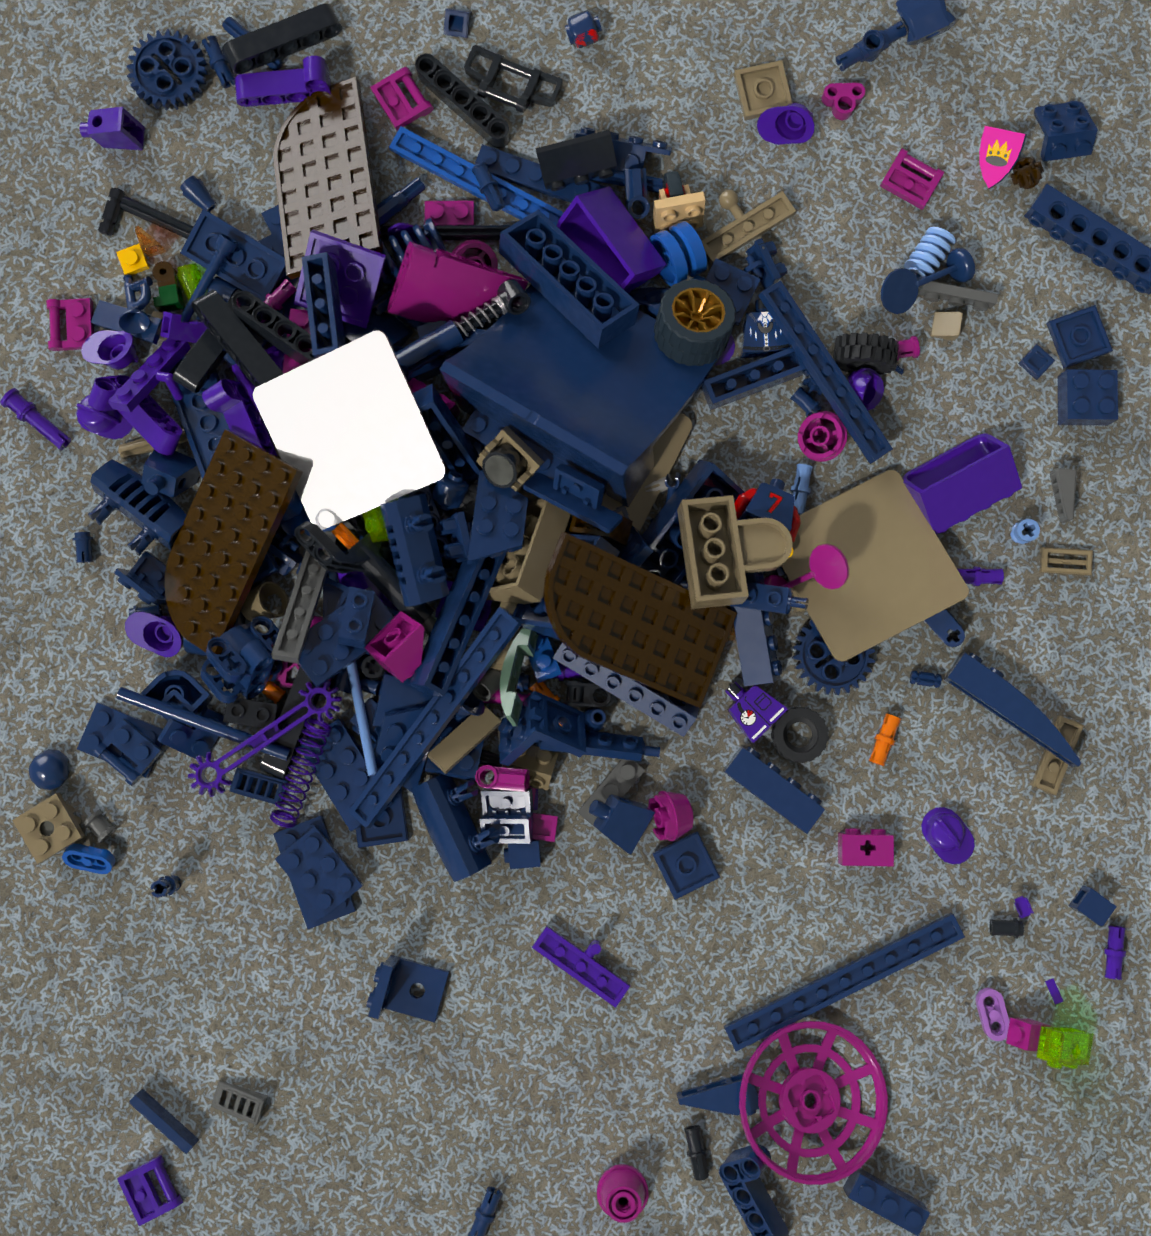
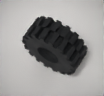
[833,332,899,375]

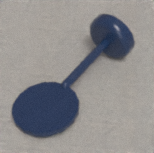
[881,248,975,314]

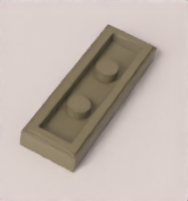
[428,705,501,774]
[1030,716,1084,796]

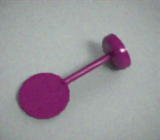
[764,544,849,590]

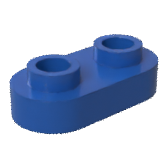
[62,844,116,874]

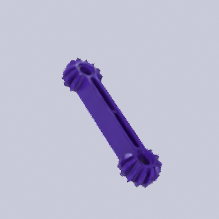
[188,680,342,797]

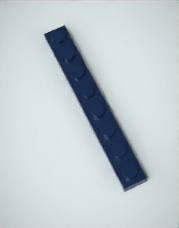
[758,281,893,464]

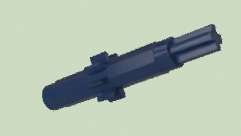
[377,177,425,227]

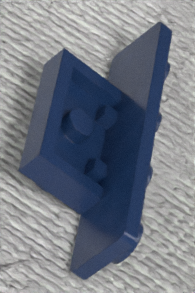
[574,127,672,172]
[524,463,623,533]

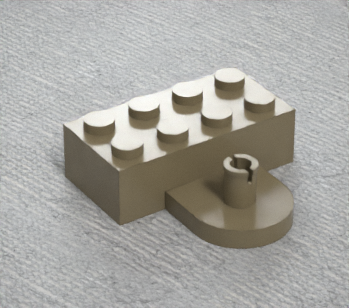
[677,495,792,609]

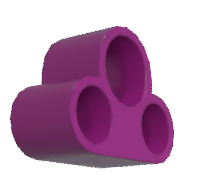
[821,83,866,120]

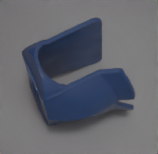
[896,0,957,45]

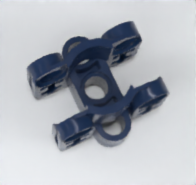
[200,616,282,703]

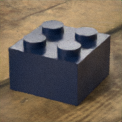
[1057,369,1118,426]

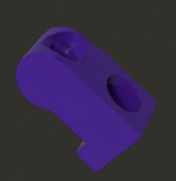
[160,311,207,343]

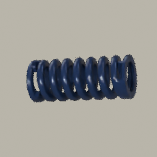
[377,218,447,292]

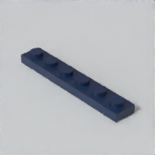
[475,144,620,203]

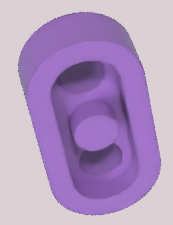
[976,988,1010,1041]

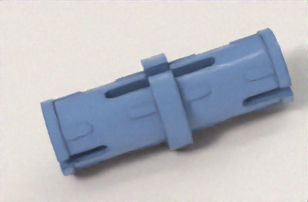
[790,464,813,515]

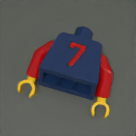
[734,478,801,557]

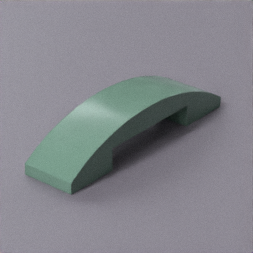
[500,628,539,727]

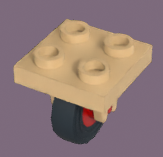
[653,171,705,234]

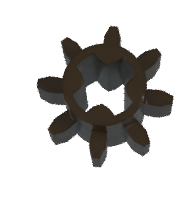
[1010,157,1044,189]

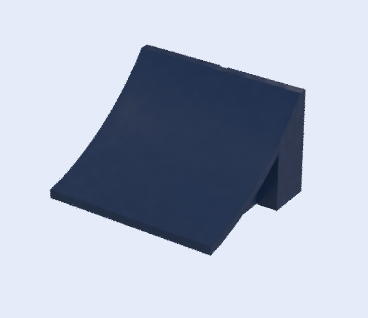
[440,284,720,507]

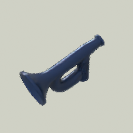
[119,274,153,334]

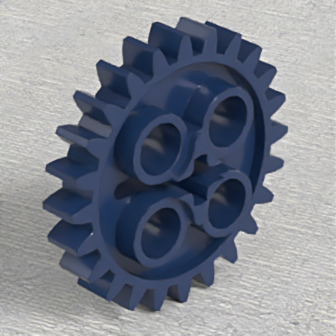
[126,29,208,111]
[792,620,875,695]

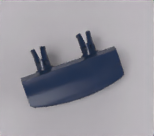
[88,460,187,556]
[380,493,450,607]
[411,775,500,882]

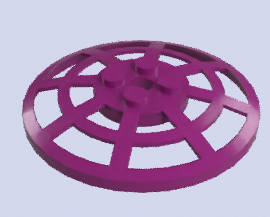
[739,1021,888,1185]

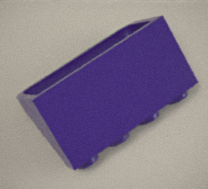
[557,186,667,293]
[902,434,1022,535]

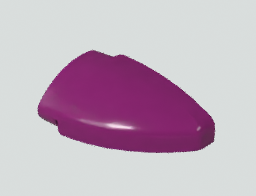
[387,241,528,324]

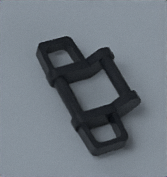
[464,45,563,113]

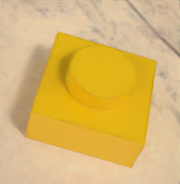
[116,244,150,275]

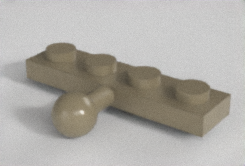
[702,190,796,265]

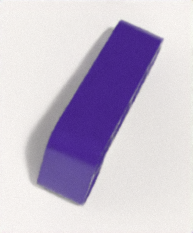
[235,56,331,107]
[88,375,183,455]
[202,379,278,457]

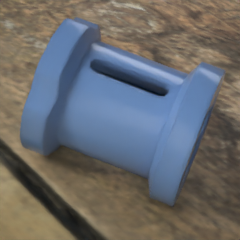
[1010,519,1040,544]

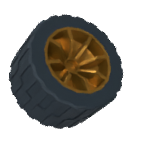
[654,279,736,366]

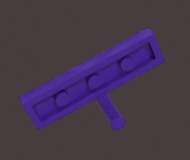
[108,339,191,413]
[532,925,630,1008]

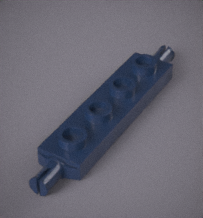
[678,581,809,614]
[535,728,660,761]

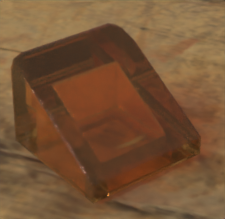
[135,226,166,257]

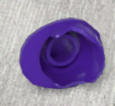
[846,368,884,411]

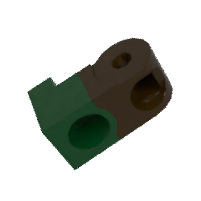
[152,261,185,312]

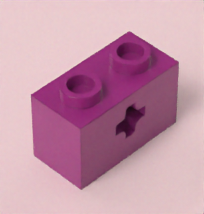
[838,828,894,867]

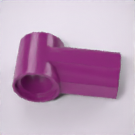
[475,765,530,792]

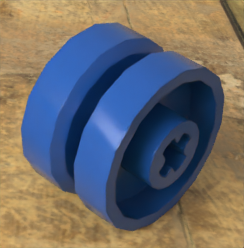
[649,221,707,286]

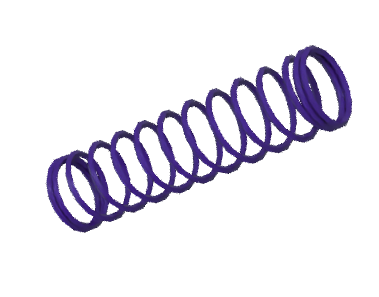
[270,718,332,828]

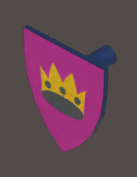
[979,126,1027,189]

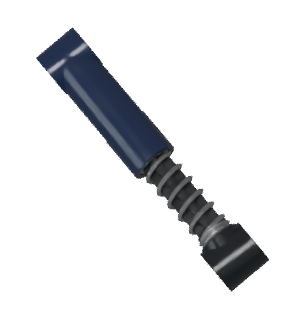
[393,280,531,381]

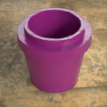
[597,1164,648,1223]

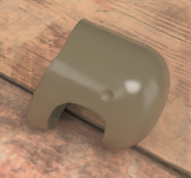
[241,582,289,622]

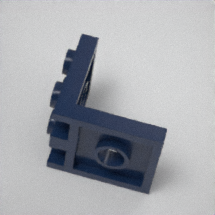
[498,690,586,766]
[366,955,449,1023]

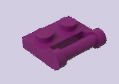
[370,67,434,131]
[880,148,945,210]
[46,298,94,351]

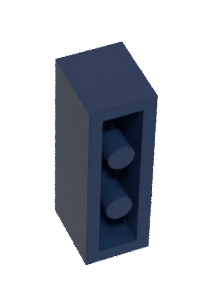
[843,1168,930,1236]

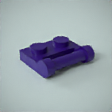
[117,1155,183,1226]

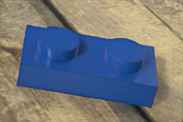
[528,635,562,683]

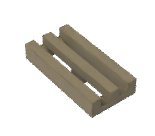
[1039,547,1093,576]

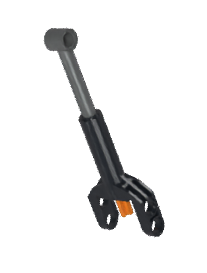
[295,510,501,701]

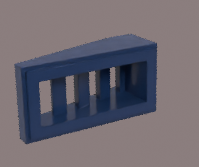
[229,767,289,806]

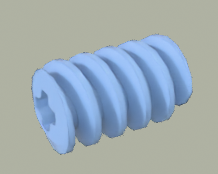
[904,227,956,280]

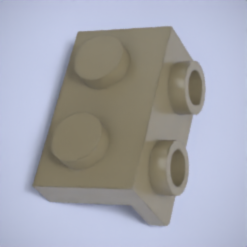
[501,745,558,790]

